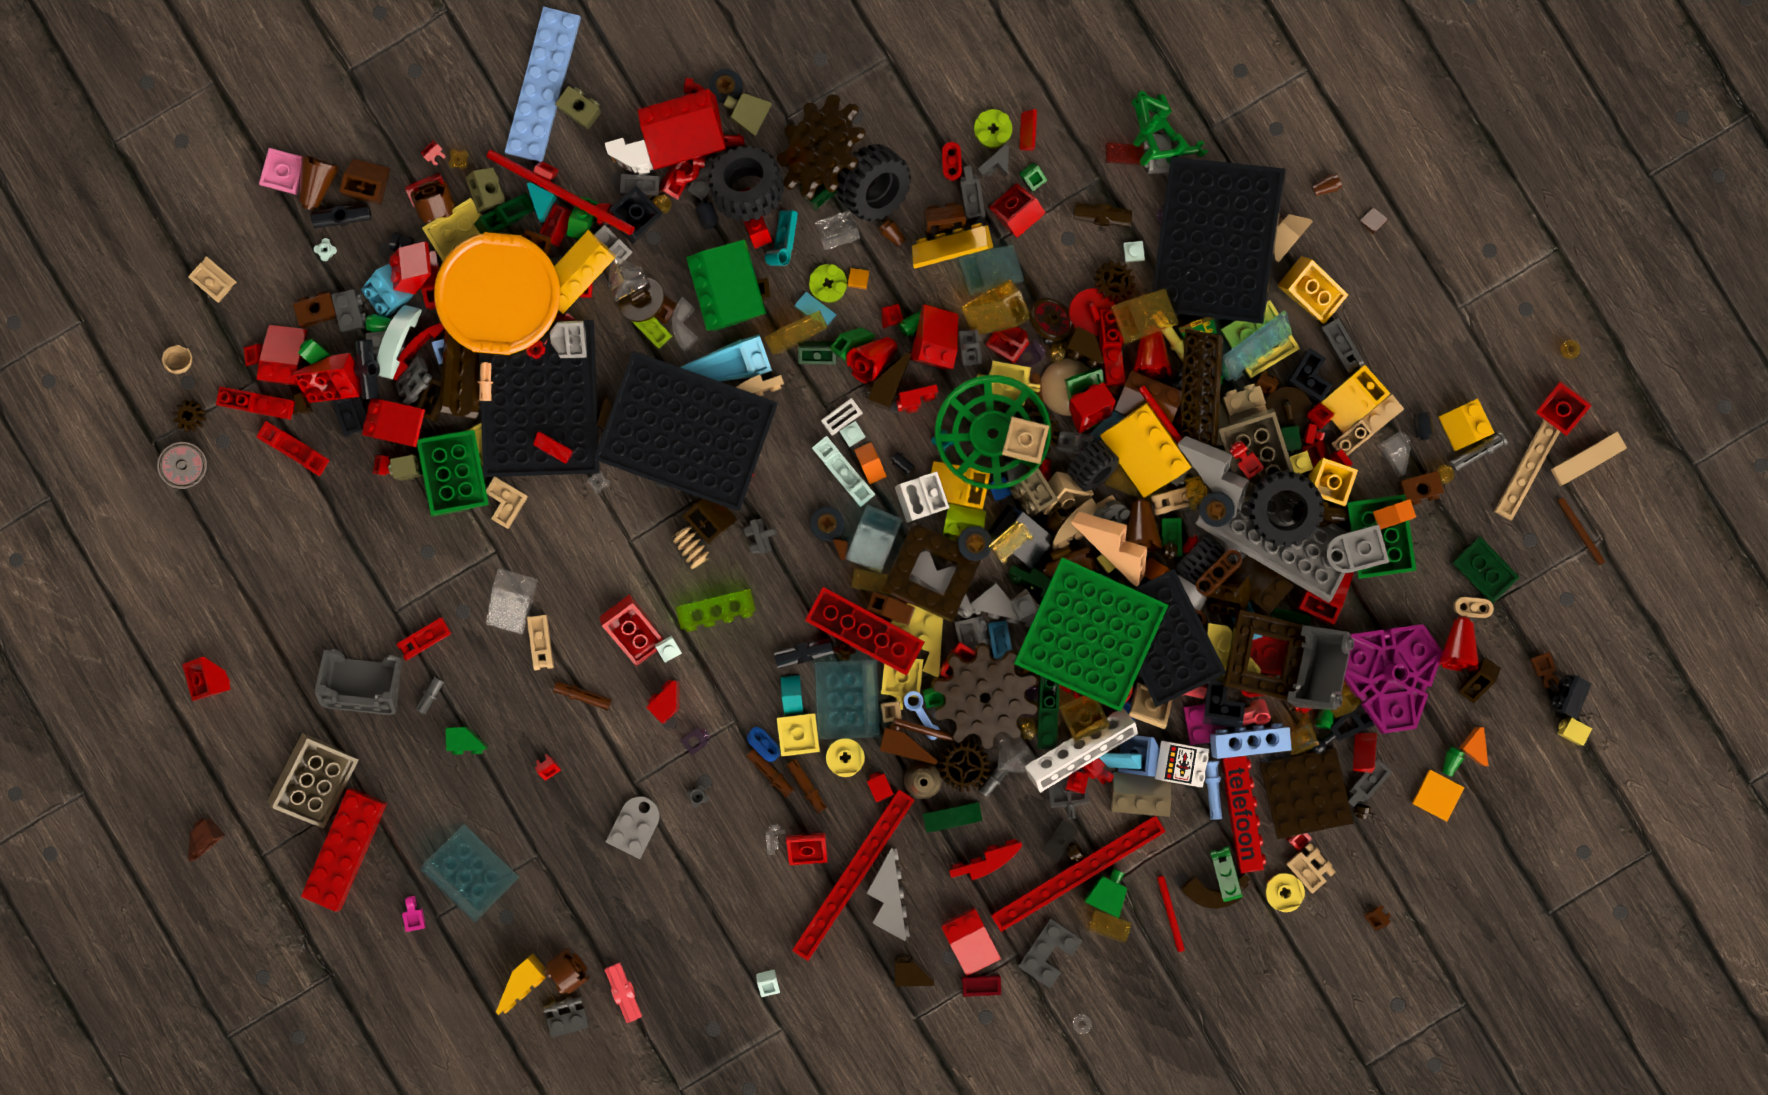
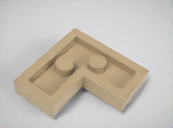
[486,477,528,529]

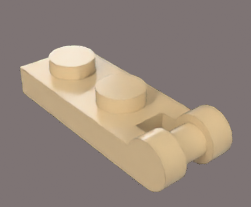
[1151,483,1203,515]
[527,615,554,670]

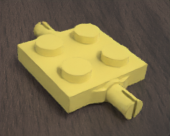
[977,361,1040,405]
[881,659,923,710]

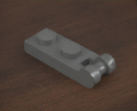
[1321,318,1364,374]

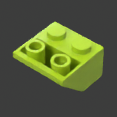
[942,504,986,551]

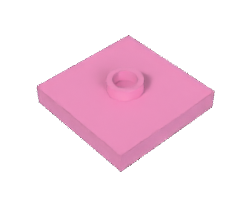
[259,148,302,195]

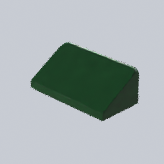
[798,341,837,365]
[1270,608,1312,626]

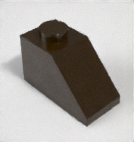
[1458,657,1501,703]

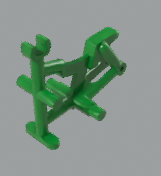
[1131,91,1208,166]

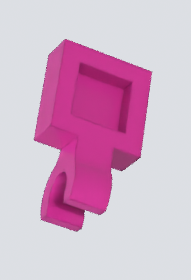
[402,895,426,932]

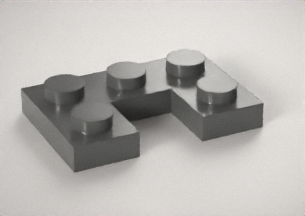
[1018,918,1083,988]

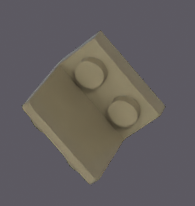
[1010,468,1058,518]

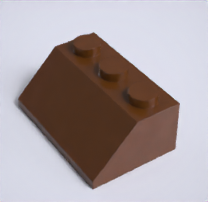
[1114,370,1182,423]

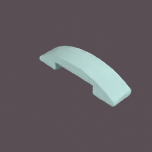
[376,305,422,380]
[812,436,875,507]

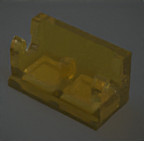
[989,521,1034,563]
[1087,910,1132,943]

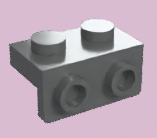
[331,289,367,333]

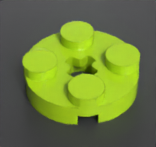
[974,109,1012,149]
[809,264,847,303]

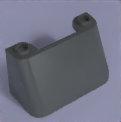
[1287,625,1354,710]
[314,649,402,715]

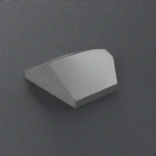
[550,321,587,358]

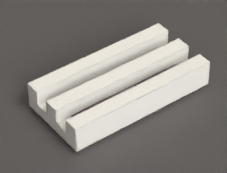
[821,398,863,436]

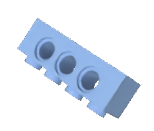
[1210,723,1292,759]

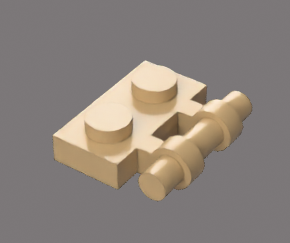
[1286,843,1336,894]

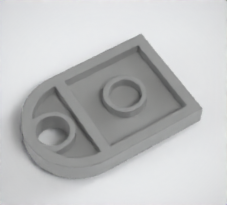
[1326,525,1389,573]
[606,796,660,859]

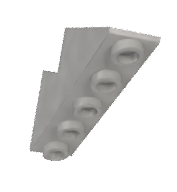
[1178,436,1249,518]
[893,551,973,618]
[970,583,1039,627]
[867,846,910,941]

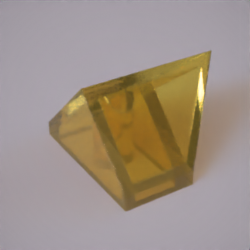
[1290,712,1320,755]

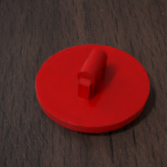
[1069,288,1116,336]

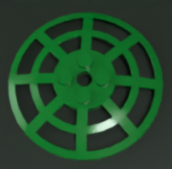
[935,375,1051,489]

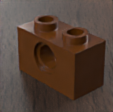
[293,291,337,328]
[1397,471,1444,506]

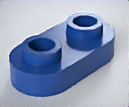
[747,727,781,762]

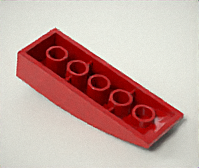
[805,587,925,676]

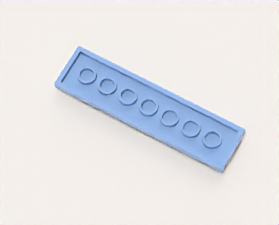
[505,6,581,163]

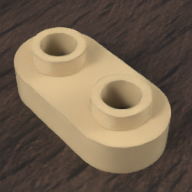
[1453,597,1494,618]

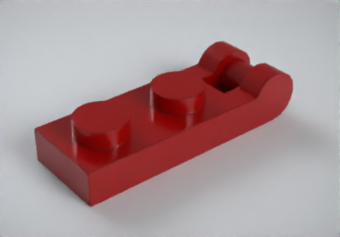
[396,617,452,661]

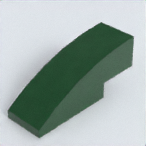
[474,193,535,234]
[923,802,983,833]

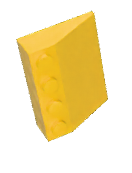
[1100,402,1192,497]

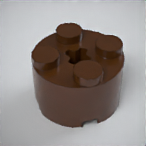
[410,181,455,223]
[544,948,590,994]

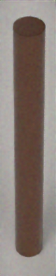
[1557,497,1606,565]
[892,718,966,745]

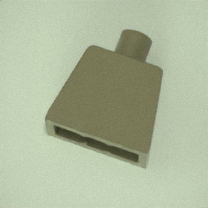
[723,93,772,137]

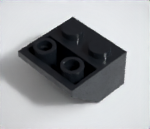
[1550,675,1591,719]

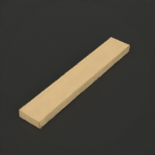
[1493,419,1560,521]

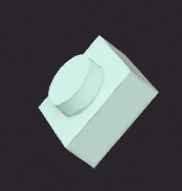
[1123,241,1145,263]
[839,421,866,448]
[655,636,682,662]

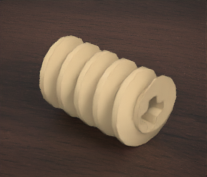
[672,525,709,569]

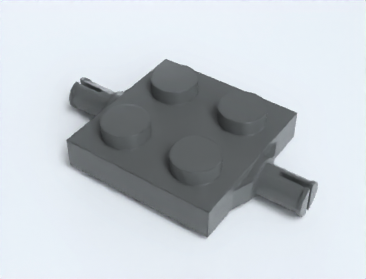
[1048,768,1089,819]

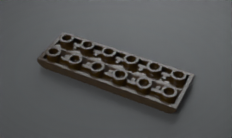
[439,329,480,419]
[1179,329,1223,448]

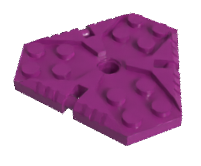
[1344,624,1442,734]

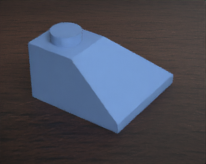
[1118,735,1160,776]

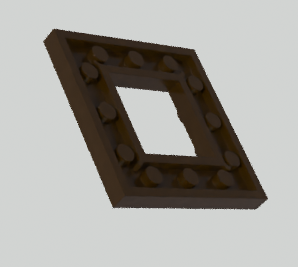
[882,523,981,622]
[1223,610,1306,701]

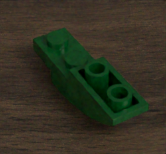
[1008,566,1051,603]
[1037,676,1060,749]

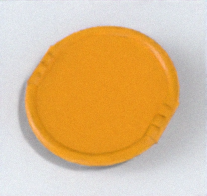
[434,232,560,355]

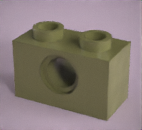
[555,86,601,130]
[466,168,505,213]
[388,455,423,481]

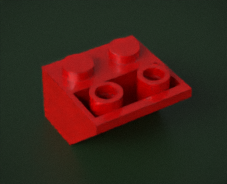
[646,679,680,724]

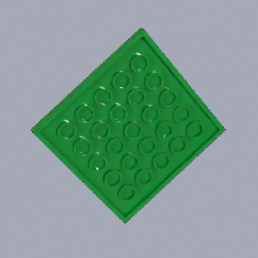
[1014,557,1168,712]

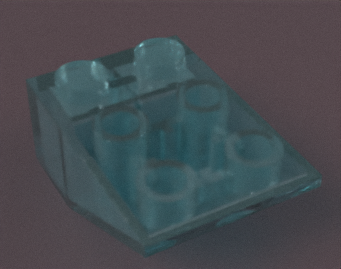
[958,245,1024,298]
[846,505,903,573]

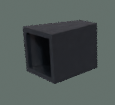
[987,504,1055,569]

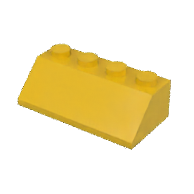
[912,223,994,269]
[554,229,617,314]

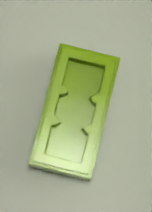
[632,317,673,349]

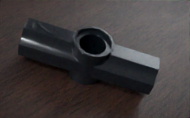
[311,203,372,229]
[354,339,380,399]
[774,638,834,668]

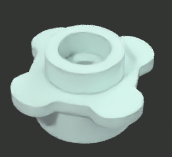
[314,238,337,261]

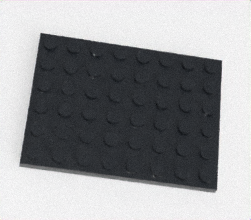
[1150,157,1286,324]
[479,320,600,477]
[594,351,778,512]

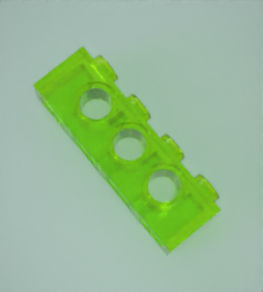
[675,589,756,632]

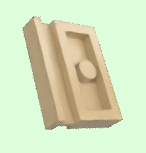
[188,256,237,303]

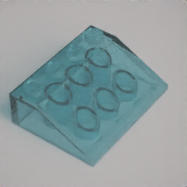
[1221,310,1292,381]
[815,660,880,739]
[420,824,519,923]

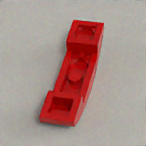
[393,323,445,381]
[256,421,330,476]

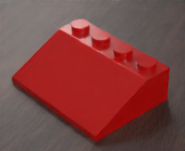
[637,89,726,170]

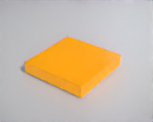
[1411,770,1465,822]

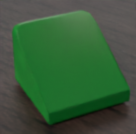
[1019,163,1047,192]

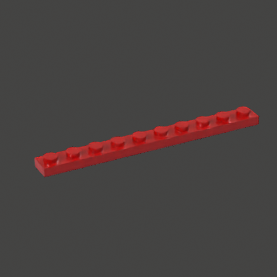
[792,789,915,961]
[991,816,1166,932]

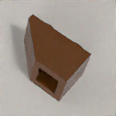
[867,592,915,626]

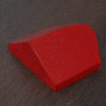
[985,324,1030,363]

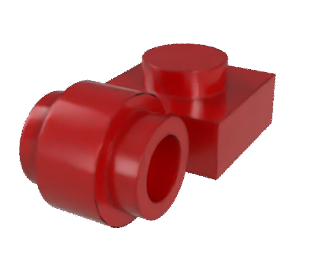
[1229,441,1264,479]

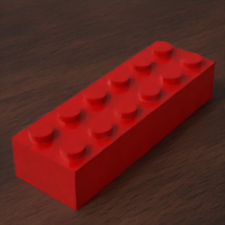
[301,788,388,912]

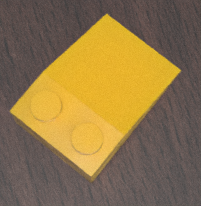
[1277,256,1348,324]

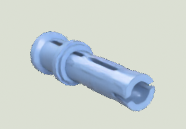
[1204,760,1223,820]

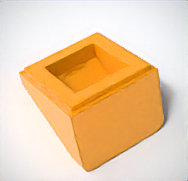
[848,268,869,290]

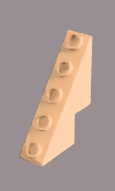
[1071,512,1147,587]

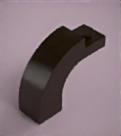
[1179,873,1251,909]

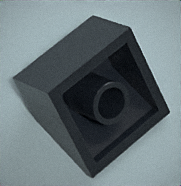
[608,186,663,244]

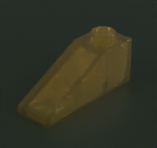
[764,310,828,355]

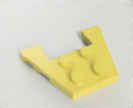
[890,603,943,677]

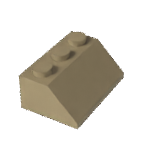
[1110,772,1171,817]

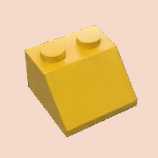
[1438,399,1494,451]
[1308,458,1358,506]

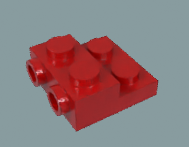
[896,384,938,414]

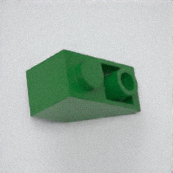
[567,197,599,239]
[830,327,875,362]
[297,339,332,364]
[446,727,488,755]

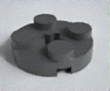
[1093,500,1130,525]

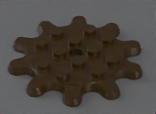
[777,94,866,200]
[931,643,1039,749]

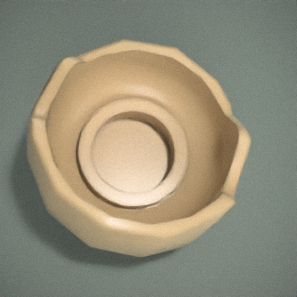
[162,345,193,374]

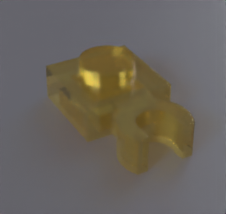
[1185,476,1207,511]

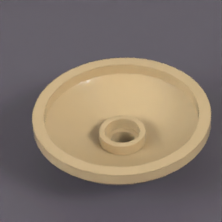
[1040,359,1091,416]

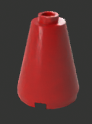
[1133,325,1172,380]
[846,337,897,383]
[1439,617,1479,672]

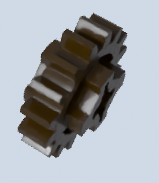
[1094,260,1136,302]

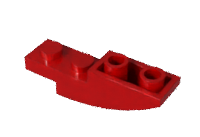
[1099,309,1126,386]
[216,386,295,420]
[949,839,1022,880]

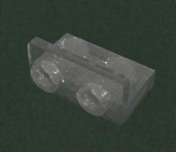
[815,211,860,250]
[765,824,785,855]

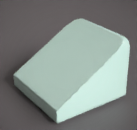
[756,970,780,997]

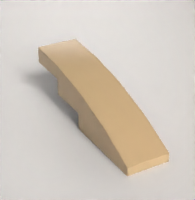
[1551,431,1627,486]

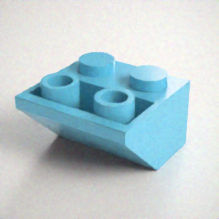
[361,264,414,317]

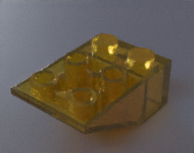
[961,279,1030,335]
[1111,289,1179,345]

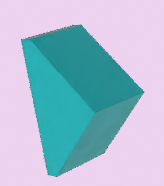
[527,183,557,223]
[781,675,803,715]

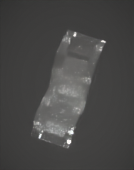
[672,297,698,353]

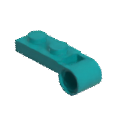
[765,210,798,266]

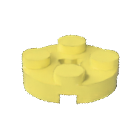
[826,738,865,777]
[1265,873,1305,912]

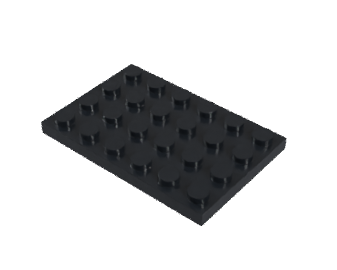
[1134,569,1227,707]

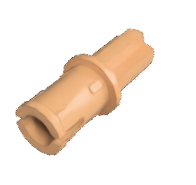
[478,362,493,401]

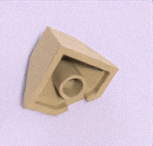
[1274,214,1313,262]
[1042,471,1094,515]

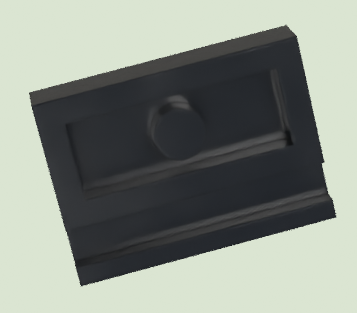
[332,394,367,437]

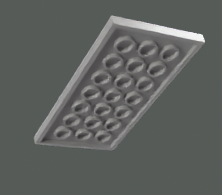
[1195,467,1349,603]

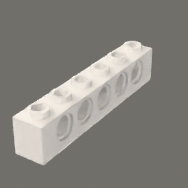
[1025,708,1138,792]

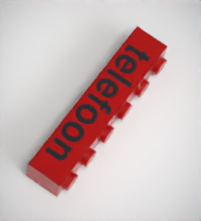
[1221,756,1266,873]

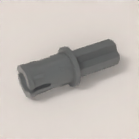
[416,676,445,714]
[978,762,1010,797]

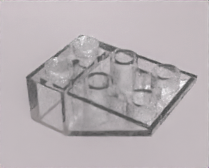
[486,568,539,635]

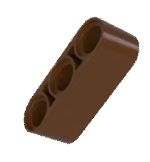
[1195,549,1242,596]

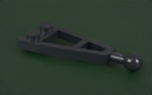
[1311,691,1375,754]

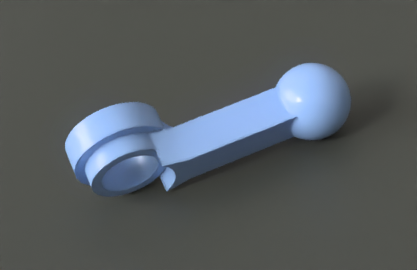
[904,691,940,740]

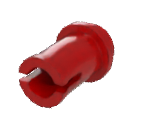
[724,134,744,149]

